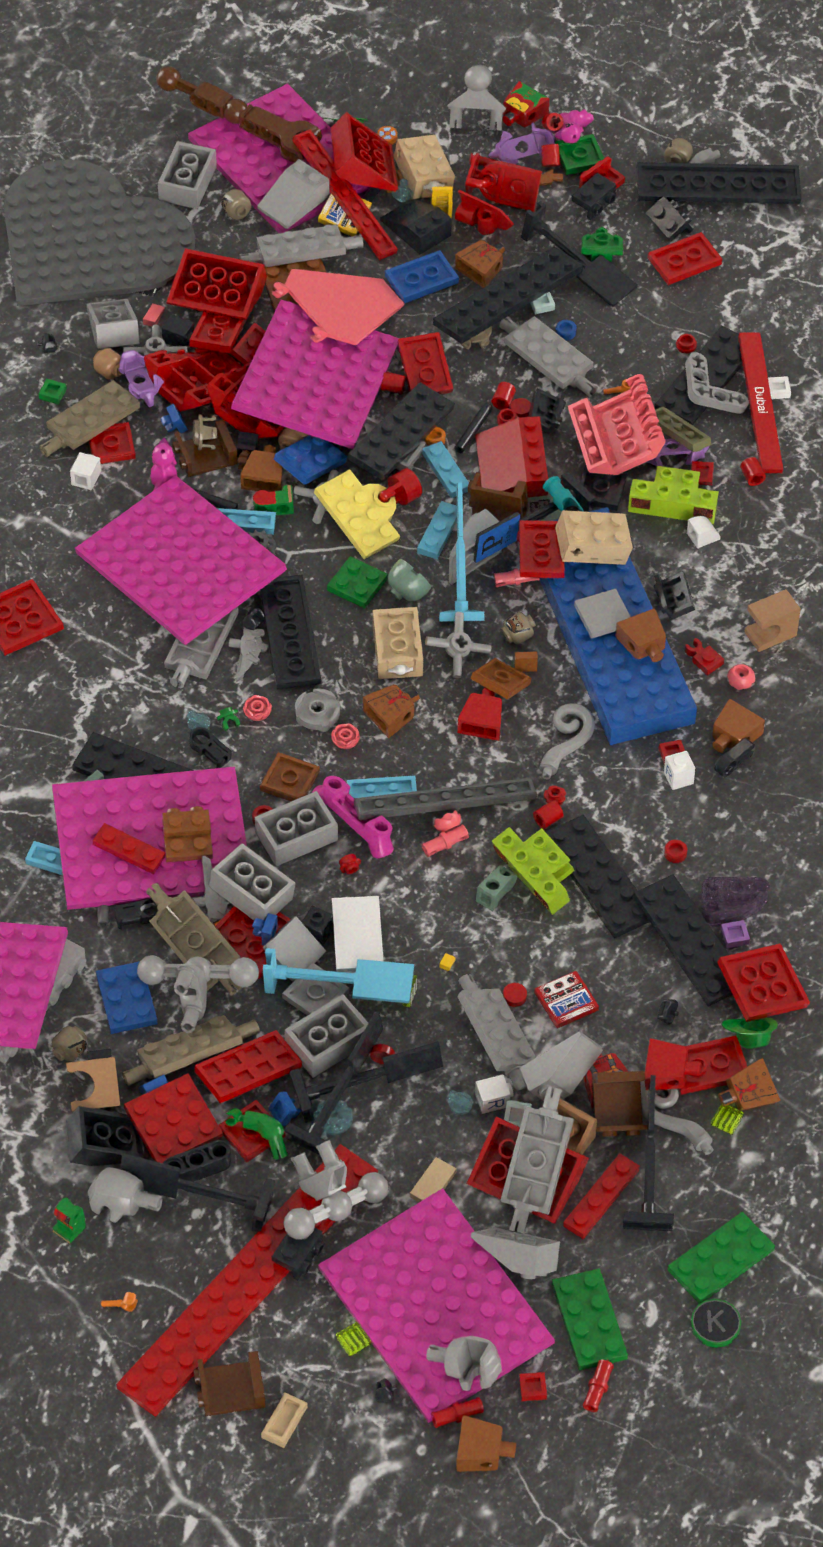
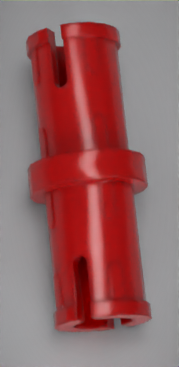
[582,1360,614,1412]
[431,1397,484,1428]

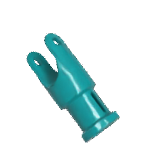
[543,476,584,513]

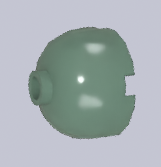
[388,559,431,601]

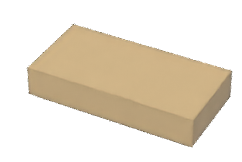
[410,1157,457,1202]
[261,1393,308,1448]

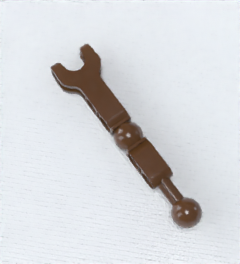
[156,66,322,163]

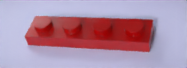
[563,1154,640,1239]

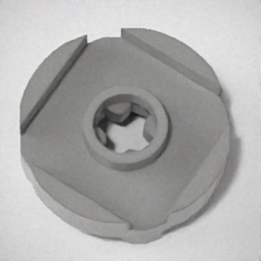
[295,689,340,732]

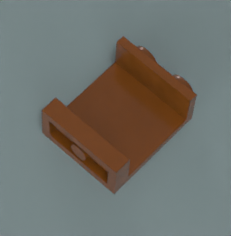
[172,420,237,477]
[468,472,528,521]
[592,1071,648,1137]
[194,1351,266,1416]

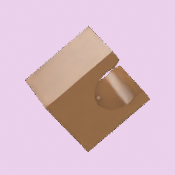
[745,589,801,652]
[66,1057,120,1112]

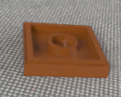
[471,658,532,700]
[260,752,320,802]

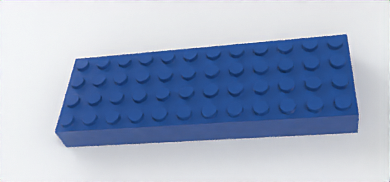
[540,507,697,745]

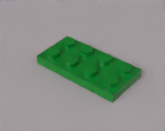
[667,1211,775,1304]
[552,1268,628,1371]

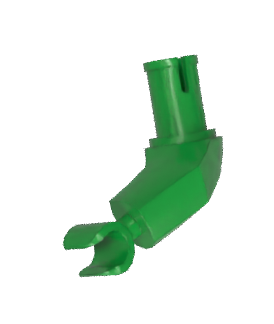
[225,1108,288,1160]

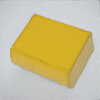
[439,953,456,971]

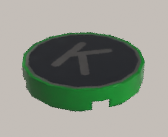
[691,1299,741,1348]

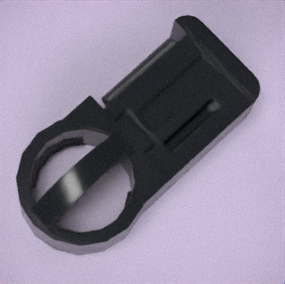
[189,727,232,768]
[714,738,755,778]
[114,898,157,929]

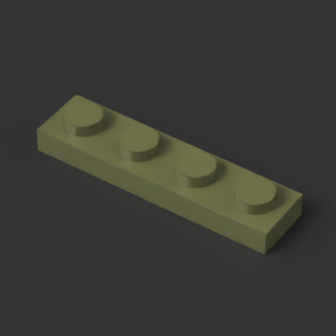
[655,406,711,452]

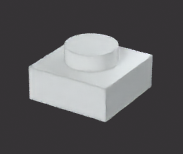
[768,376,791,399]

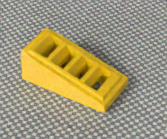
[431,187,453,218]

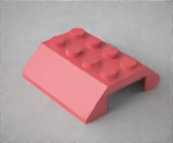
[568,374,665,475]

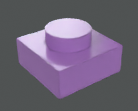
[721,920,750,948]

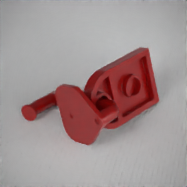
[465,153,542,212]

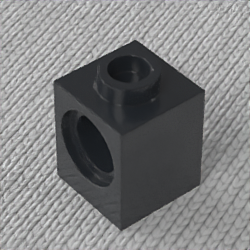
[162,314,194,347]
[302,905,333,947]

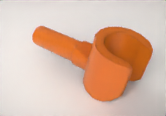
[603,379,630,394]
[101,1292,138,1312]

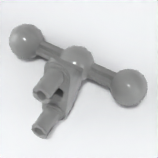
[447,65,506,130]
[137,955,259,1033]
[284,1140,389,1239]

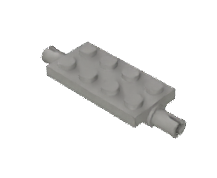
[240,224,363,267]
[500,316,598,397]
[164,607,238,688]
[457,974,536,1095]
[500,1086,574,1234]

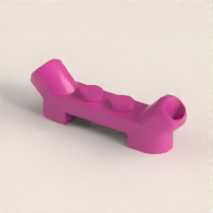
[312,776,394,858]

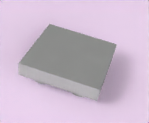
[574,589,630,639]
[263,916,326,983]

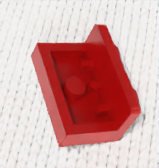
[579,156,625,189]
[230,322,266,365]

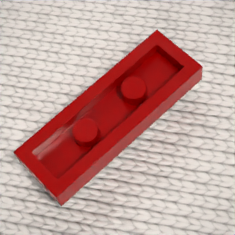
[93,823,165,875]

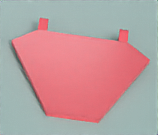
[272,269,404,346]

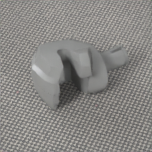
[88,1167,162,1223]
[426,1336,502,1391]

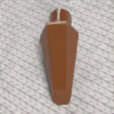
[540,169,563,186]

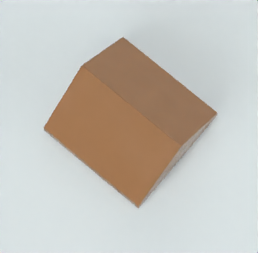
[557,1098,597,1155]

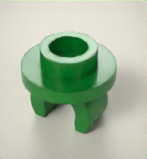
[216,707,240,731]

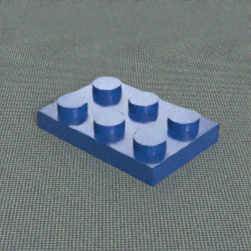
[385,250,459,303]
[274,435,348,485]
[96,961,158,1034]

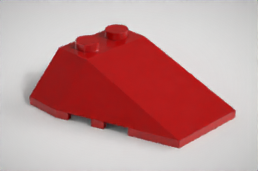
[144,348,242,411]
[207,362,284,438]

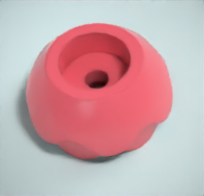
[727,664,755,690]
[243,695,272,721]
[331,723,360,750]
[433,810,461,833]

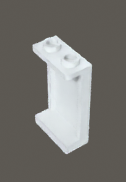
[332,896,383,973]

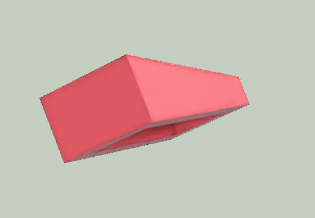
[143,304,165,327]

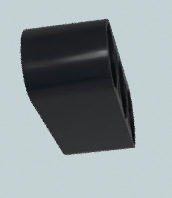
[163,1140,231,1182]

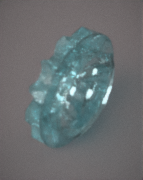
[314,1099,353,1135]

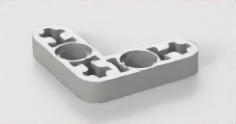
[685,352,749,414]

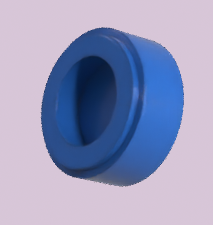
[555,320,577,340]

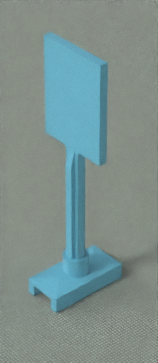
[439,482,484,622]
[263,948,414,1003]

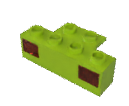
[628,466,719,525]
[492,827,574,915]

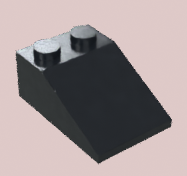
[380,199,452,255]
[66,1106,149,1166]

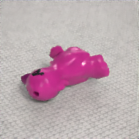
[553,110,594,144]
[150,438,177,491]

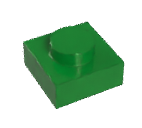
[38,379,67,405]

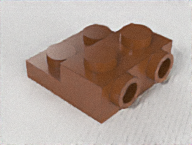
[162,806,213,862]

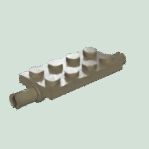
[39,380,142,457]
[146,883,242,995]
[122,1015,260,1086]

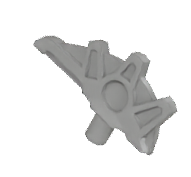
[229,627,268,681]
[193,856,231,923]

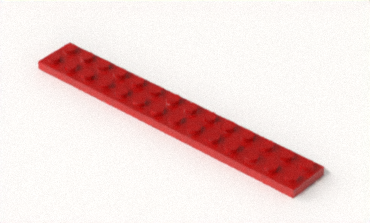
[116,1144,378,1417]

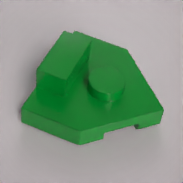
[581,227,623,262]

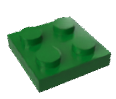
[555,134,604,175]
[327,556,388,609]

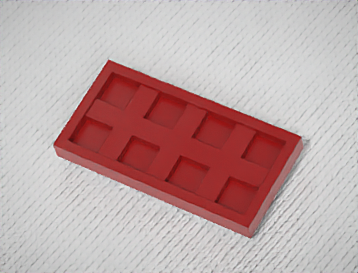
[195,1030,302,1103]

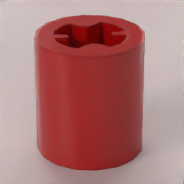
[542,113,564,131]
[541,144,560,167]
[381,372,406,394]
[491,382,516,410]
[740,457,766,486]
[533,800,564,829]

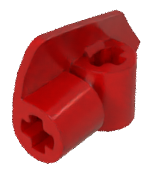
[455,190,514,235]

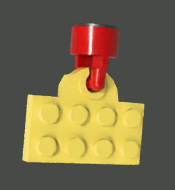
[314,468,423,559]

